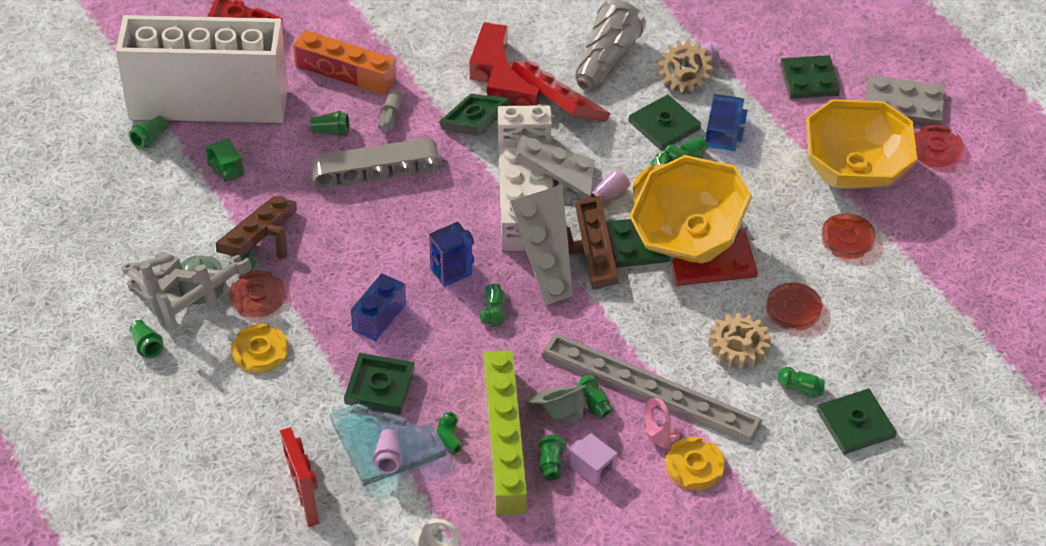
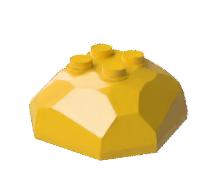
[806,99,917,189]
[630,155,752,263]

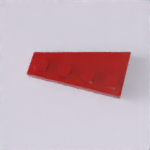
[511,60,611,122]

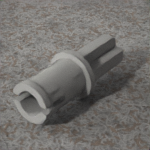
[378,90,403,134]

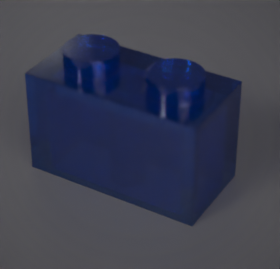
[705,94,748,151]
[429,221,474,287]
[351,273,406,342]

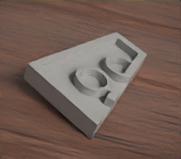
[515,135,595,200]

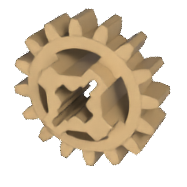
[658,39,713,95]
[708,313,771,369]

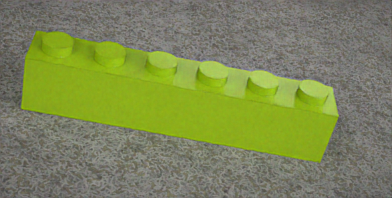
[484,350,527,515]

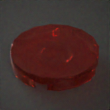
[914,125,964,167]
[821,213,876,259]
[229,270,285,318]
[766,282,823,331]

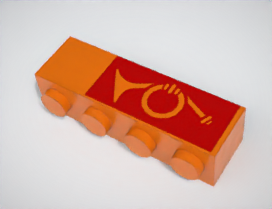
[293,30,396,95]

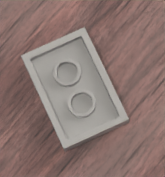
[865,75,945,127]

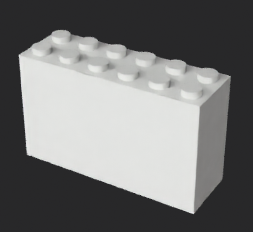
[116,15,288,123]

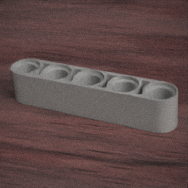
[309,138,441,190]

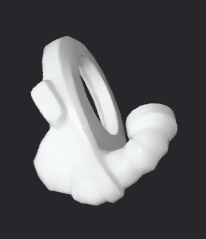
[412,519,461,546]

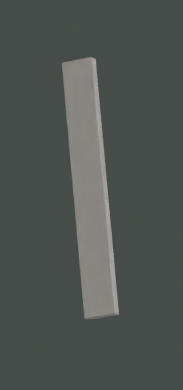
[542,333,763,445]

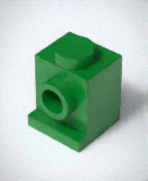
[205,138,244,182]

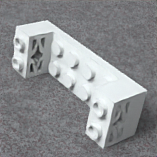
[498,106,553,251]

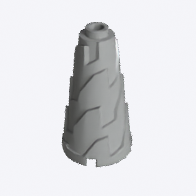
[575,0,646,91]

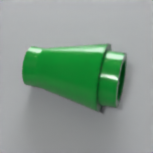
[310,110,350,136]
[129,116,167,149]
[129,320,164,358]

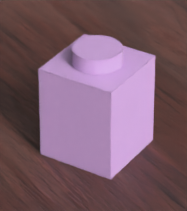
[570,433,617,487]

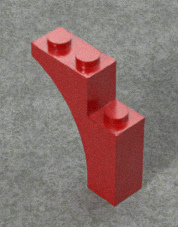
[469,22,539,106]

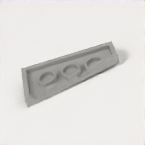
[510,184,573,306]

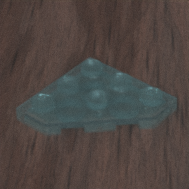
[330,404,446,486]

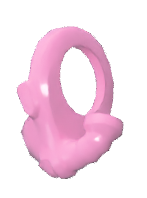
[644,398,682,449]

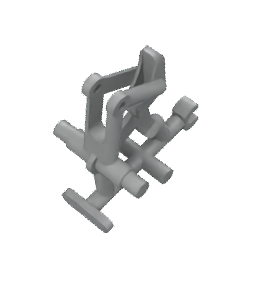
[121,252,252,331]

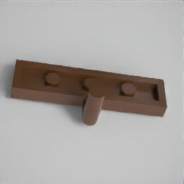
[215,196,297,259]
[566,196,619,289]

